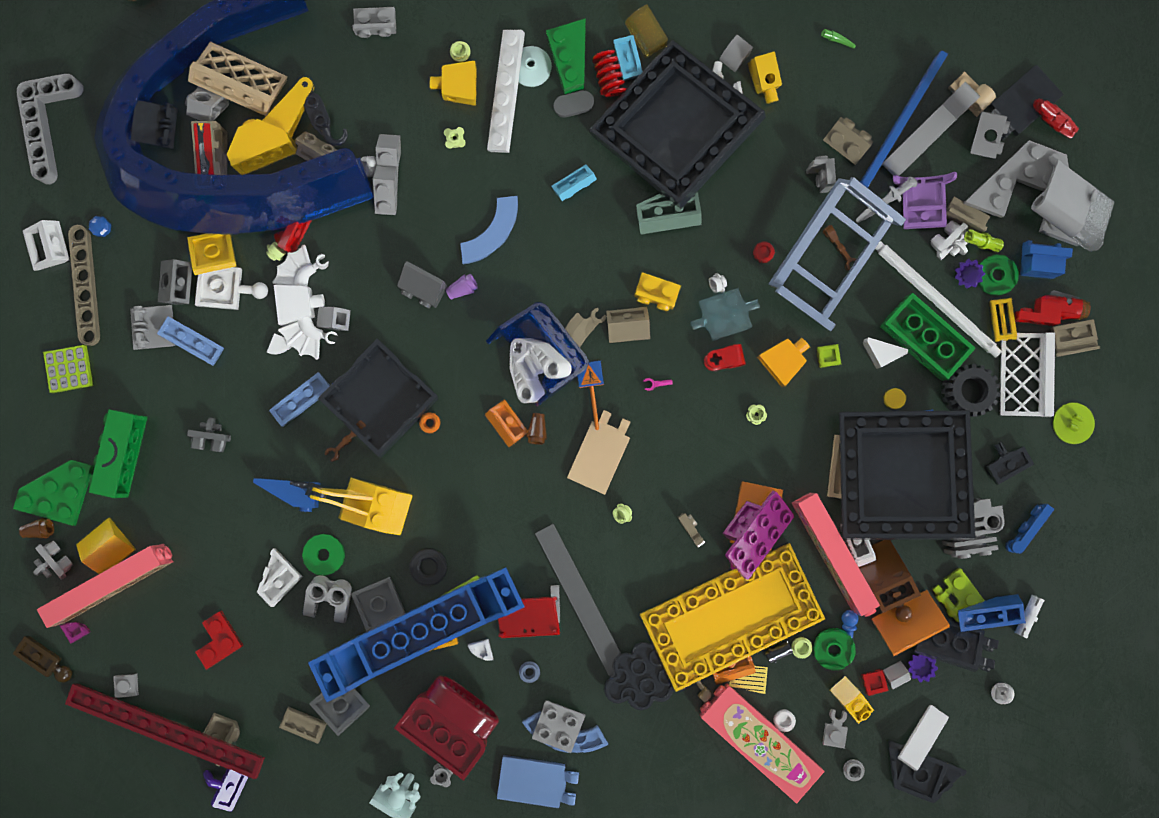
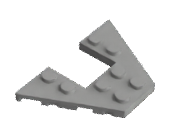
[963,140,1081,246]

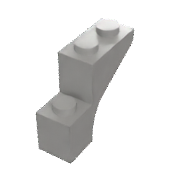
[373,134,401,215]

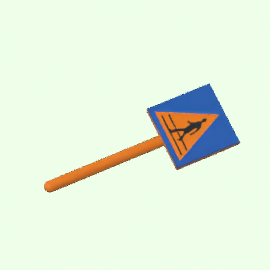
[576,361,604,430]

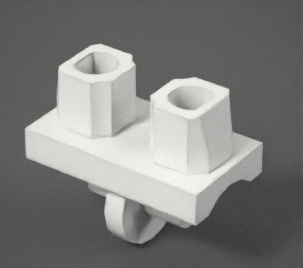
[931,221,968,260]

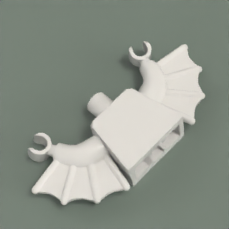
[273,245,337,360]

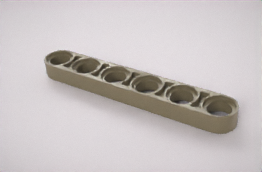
[68,225,100,346]

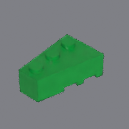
[546,18,586,95]

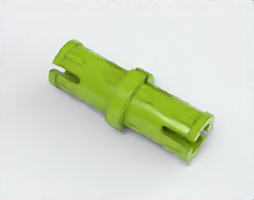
[964,229,1004,252]

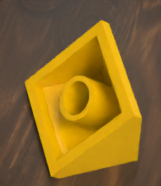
[76,518,136,574]

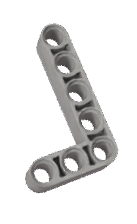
[17,74,83,184]
[882,82,980,176]

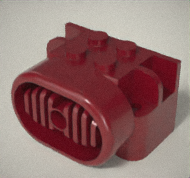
[394,675,499,781]

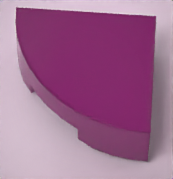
[60,622,91,644]

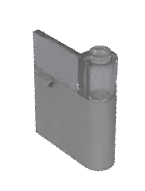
[1031,160,1115,252]

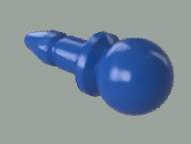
[841,610,858,638]

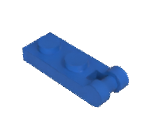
[1005,504,1054,554]

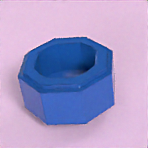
[89,216,111,237]

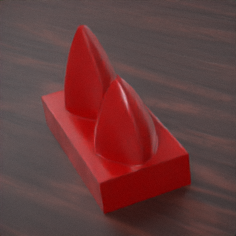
[274,210,312,253]

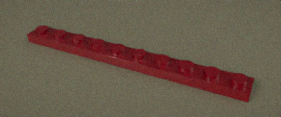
[65,683,265,779]

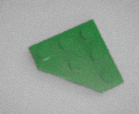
[13,460,94,526]

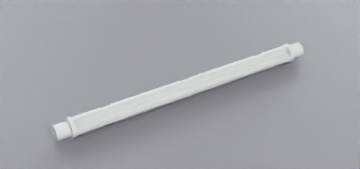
[875,241,1002,358]

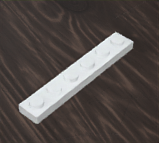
[487,30,525,153]

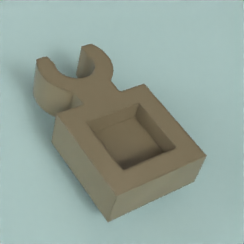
[677,513,705,547]

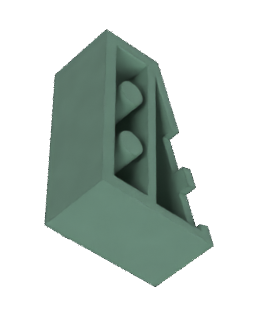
[636,191,702,234]

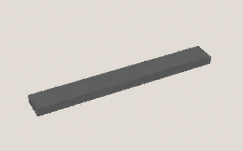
[535,524,621,677]

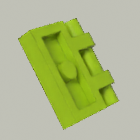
[932,568,985,622]

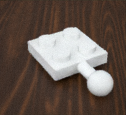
[195,267,268,310]

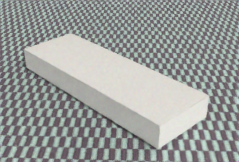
[898,705,949,771]

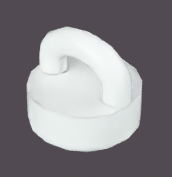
[359,156,377,177]

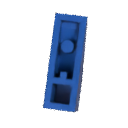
[253,478,320,512]
[958,594,1026,632]

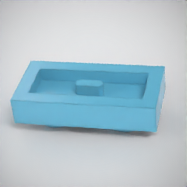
[613,35,643,81]
[552,164,597,201]

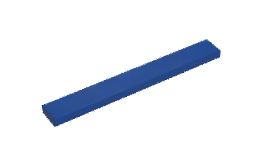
[860,51,948,188]

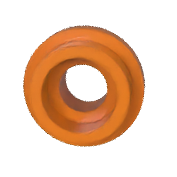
[419,412,440,433]

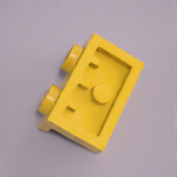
[634,272,681,311]

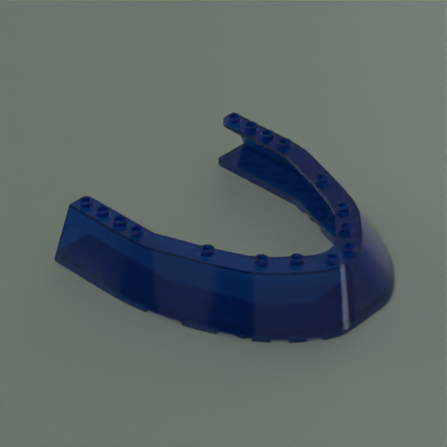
[95,0,374,235]

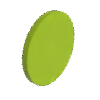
[1052,403,1095,444]

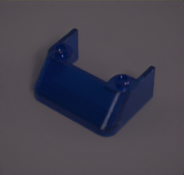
[486,302,589,407]

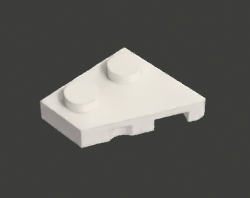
[257,548,303,607]

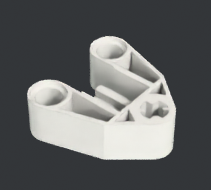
[510,338,571,403]

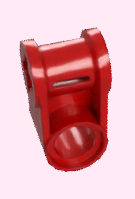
[704,344,746,371]

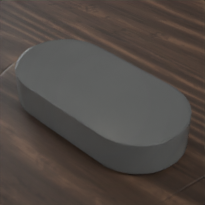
[554,91,594,118]

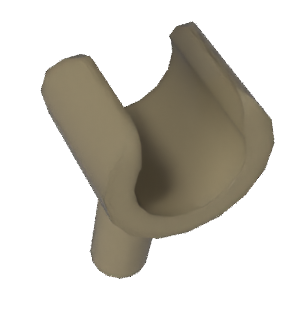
[696,680,711,703]

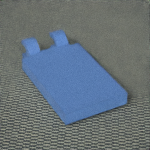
[497,755,579,808]

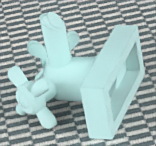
[369,772,420,818]

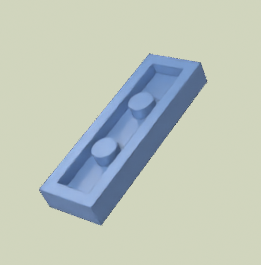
[157,316,224,366]
[269,372,330,427]

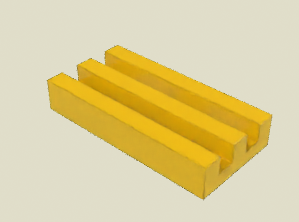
[989,298,1017,342]

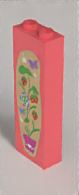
[791,493,880,617]
[699,683,825,804]

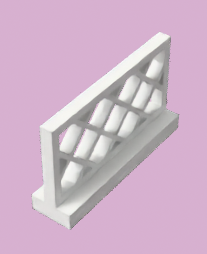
[1000,333,1055,417]

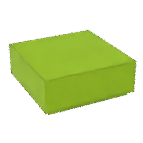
[817,344,841,368]

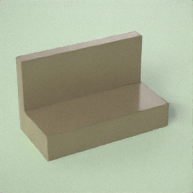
[946,197,990,233]
[606,307,650,343]

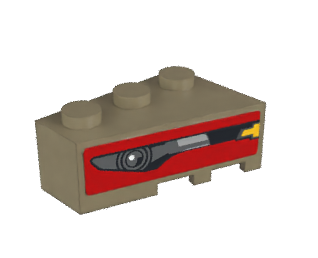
[191,121,228,193]

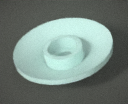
[518,46,552,87]

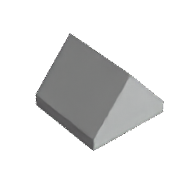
[883,661,911,689]

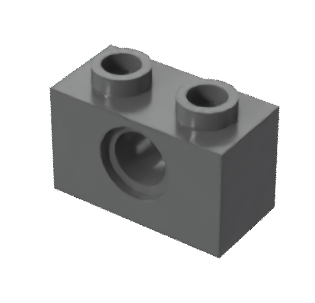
[158,259,192,305]

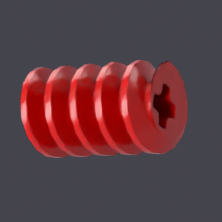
[592,50,626,97]

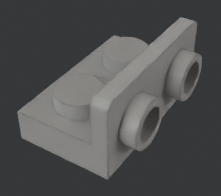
[352,7,396,38]
[806,156,836,193]

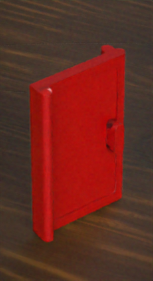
[498,596,560,638]

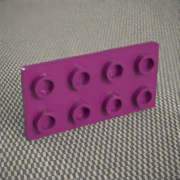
[723,491,794,580]

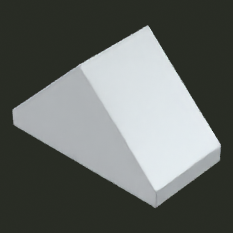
[863,337,908,369]

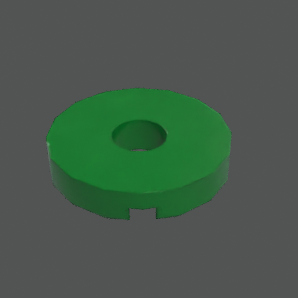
[978,254,1019,296]
[302,534,345,576]
[813,628,856,670]

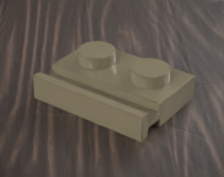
[1050,319,1100,357]

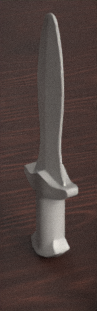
[856,176,917,223]

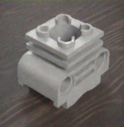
[942,498,1004,559]

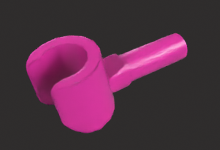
[643,378,673,391]

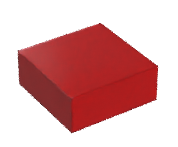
[861,669,888,696]

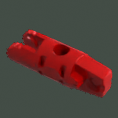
[1033,99,1079,139]

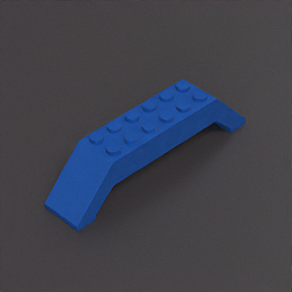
[308,567,525,702]

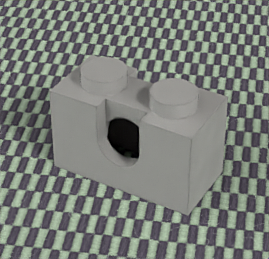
[971,111,1010,158]

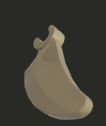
[561,308,607,365]

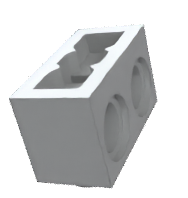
[185,86,229,121]

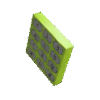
[43,345,93,393]

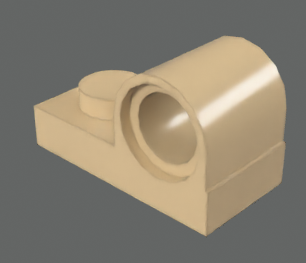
[948,72,996,117]

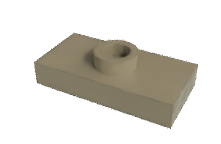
[279,707,327,744]

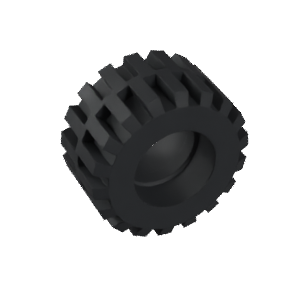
[941,364,1000,417]

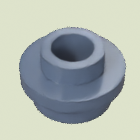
[519,661,540,683]

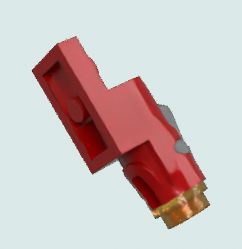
[1014,290,1090,326]

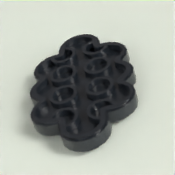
[603,641,689,710]

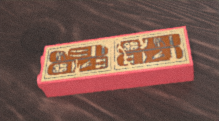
[37,544,173,628]

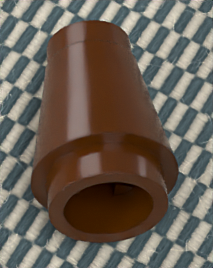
[526,413,547,445]
[19,518,54,538]

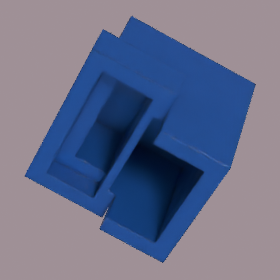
[1020,240,1073,279]

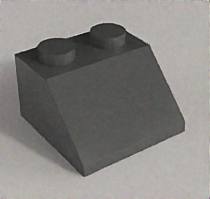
[397,261,447,309]

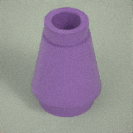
[446,274,478,300]

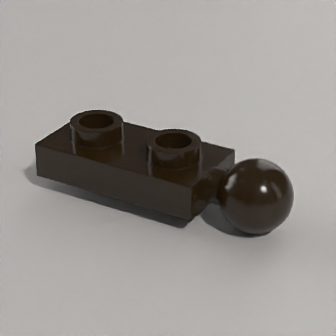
[13,635,72,683]

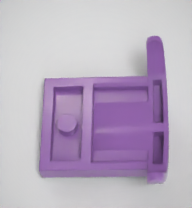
[893,172,957,229]

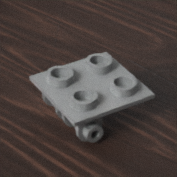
[130,305,175,350]
[532,700,585,753]

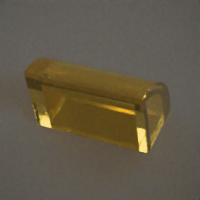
[625,4,668,58]

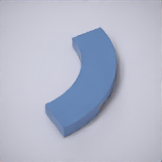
[461,196,518,264]
[522,710,608,753]

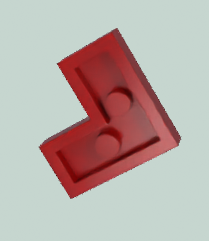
[195,611,244,670]

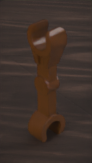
[822,225,857,272]
[325,420,366,461]

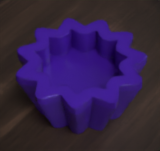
[955,259,985,288]
[908,654,938,683]

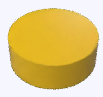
[884,388,906,409]

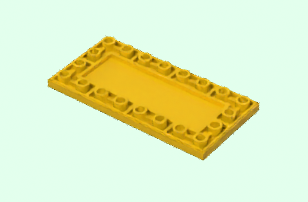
[640,543,825,692]

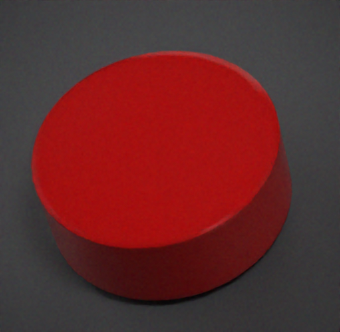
[753,242,775,263]

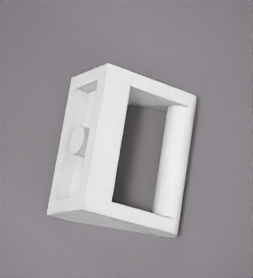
[23,220,70,271]

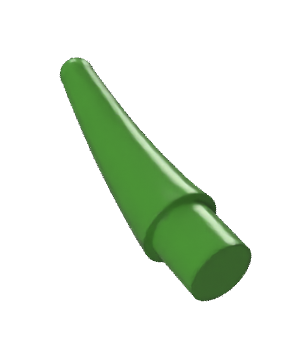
[821,29,856,48]

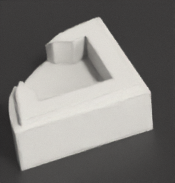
[267,333,291,355]
[468,639,494,660]

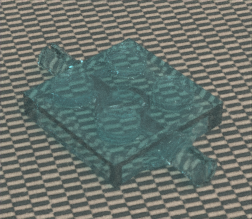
[691,288,760,341]

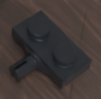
[986,441,1034,485]

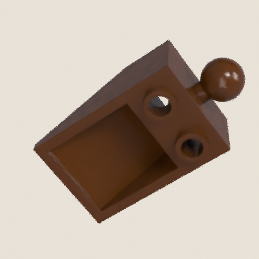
[859,540,921,622]

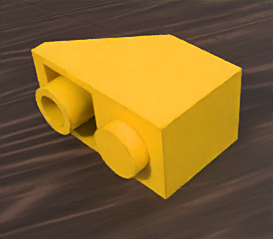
[830,676,874,724]

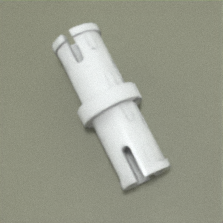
[1015,595,1045,638]

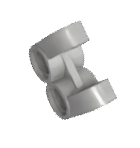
[303,575,352,624]

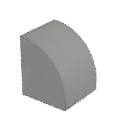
[719,35,753,72]
[316,307,351,331]

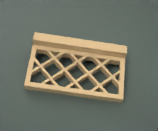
[188,42,288,116]

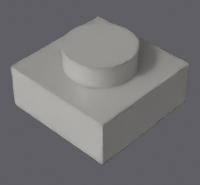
[114,674,139,698]

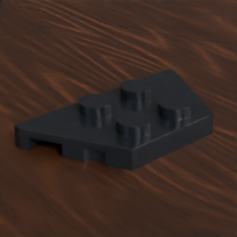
[888,740,967,803]

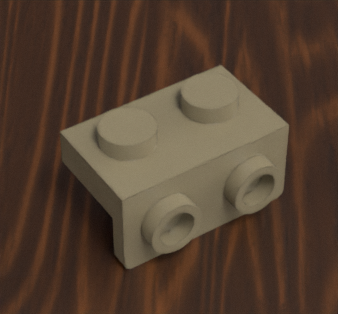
[823,117,873,165]
[295,131,341,175]
[204,713,240,766]

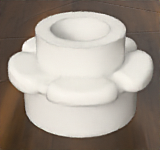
[709,273,727,293]

